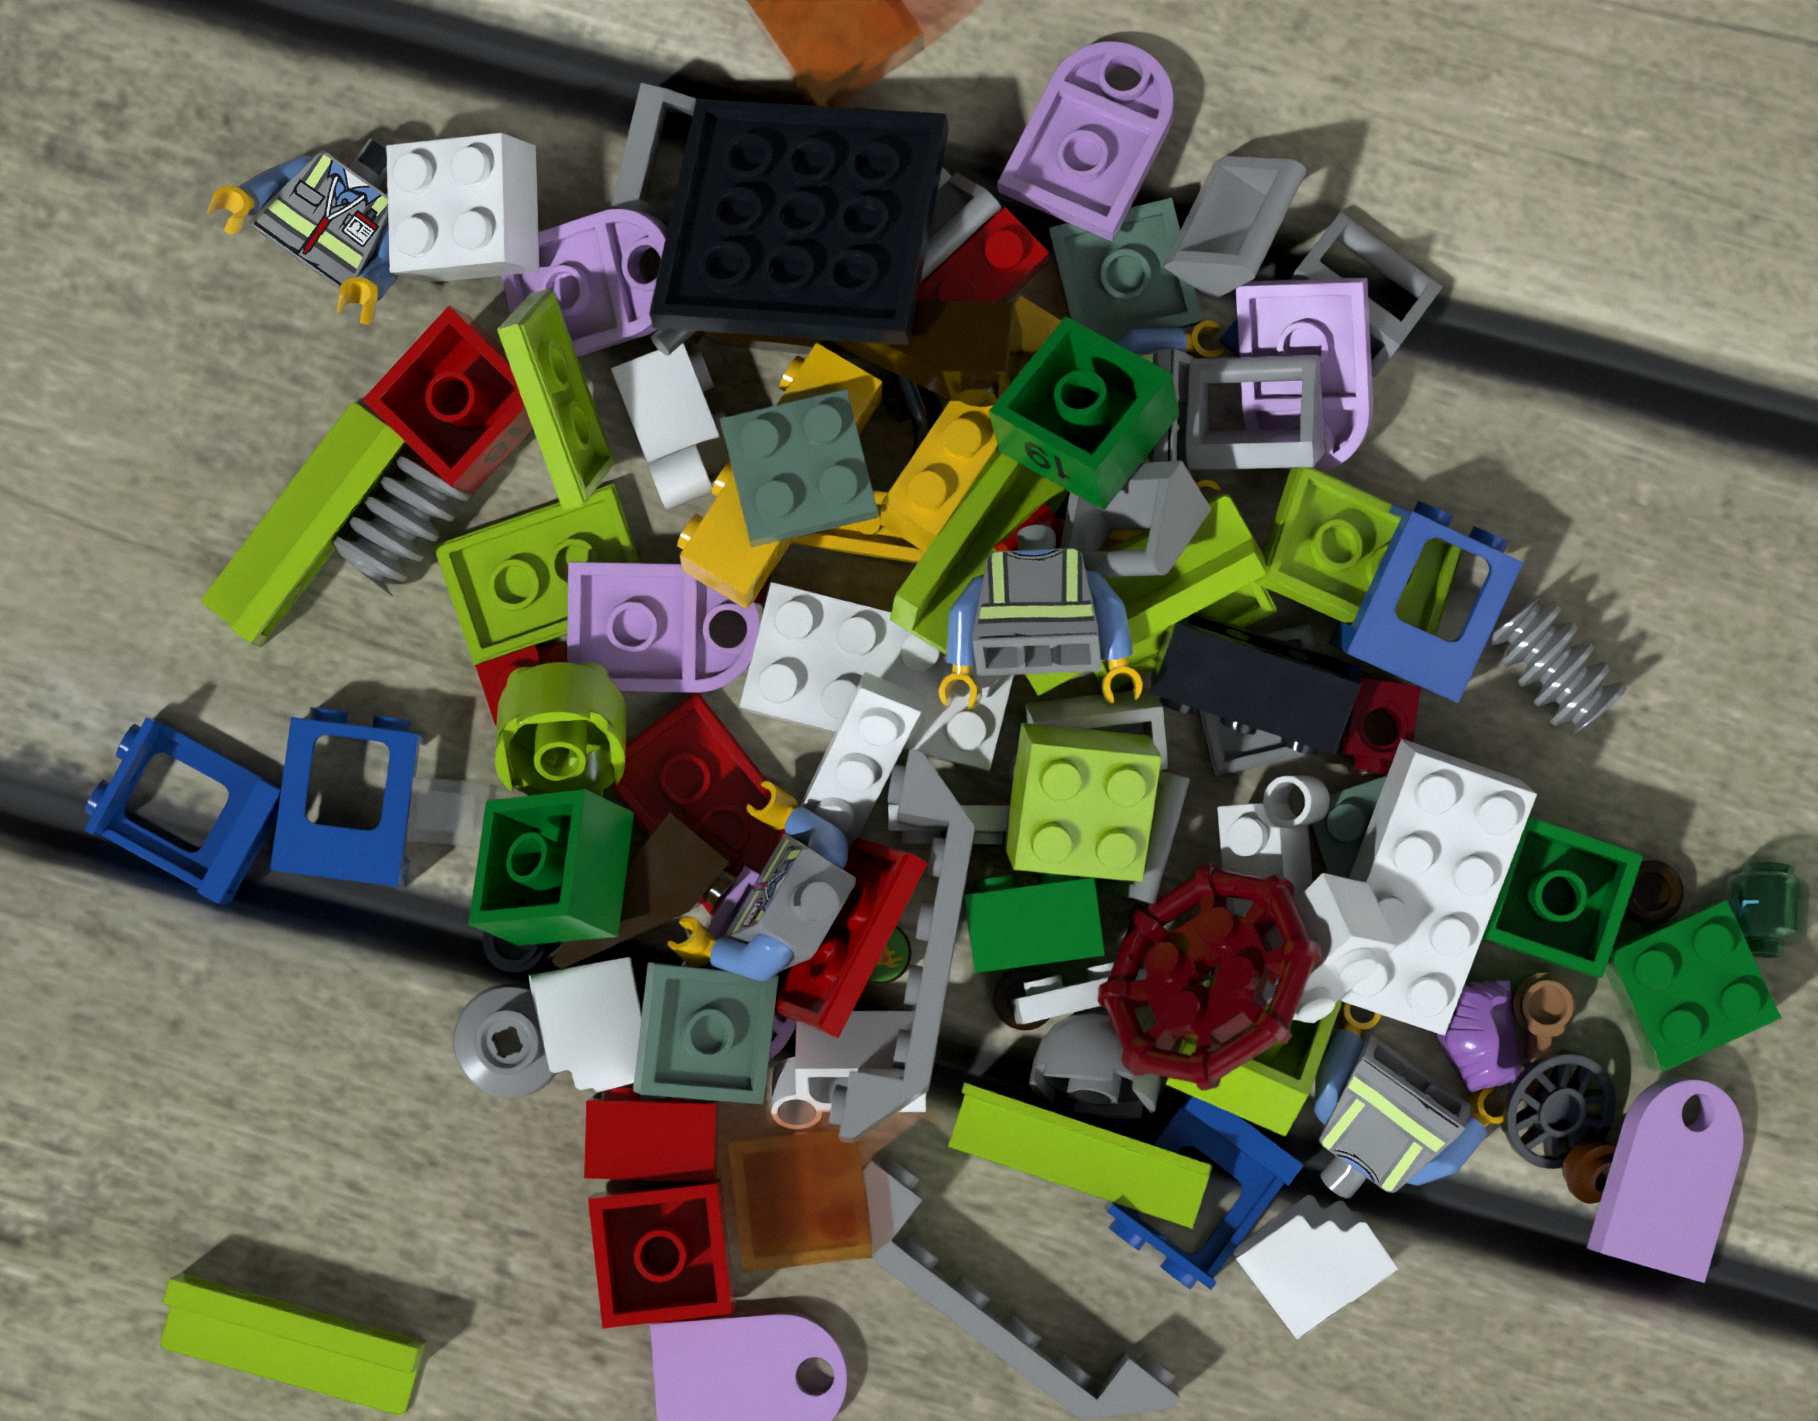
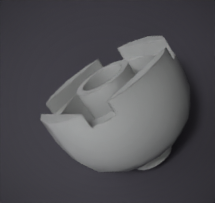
[1029,1006,1160,1120]

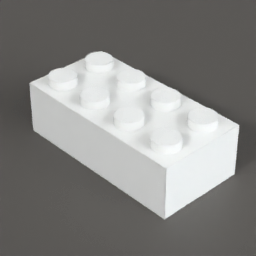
[739,582,1014,773]
[1340,739,1537,1036]

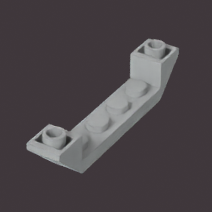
[829,749,975,1143]
[863,1156,1180,1421]

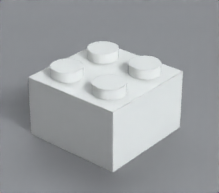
[386,133,539,283]

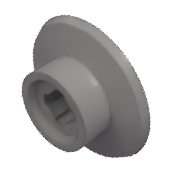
[453,984,558,1098]

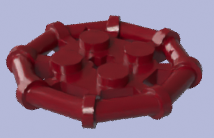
[1098,862,1321,1091]

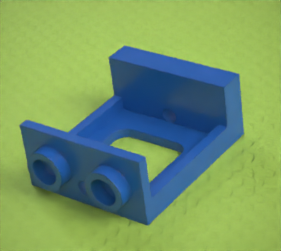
[1328,501,1524,703]
[270,707,427,887]
[84,717,281,904]
[1104,1094,1304,1290]

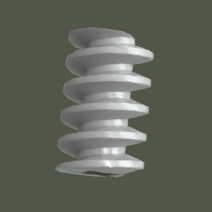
[332,456,472,596]
[1487,595,1626,736]

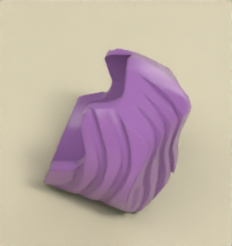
[1436,980,1521,1093]

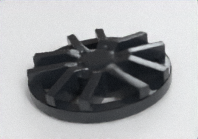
[1501,1049,1616,1169]

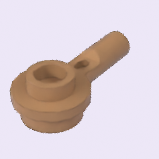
[1512,971,1577,1097]

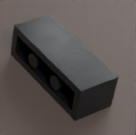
[1151,612,1362,755]

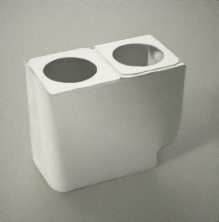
[528,957,642,1093]
[1232,1195,1398,1339]

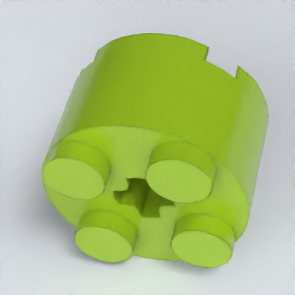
[495,662,626,797]

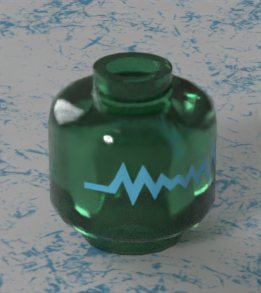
[1725,862,1809,959]

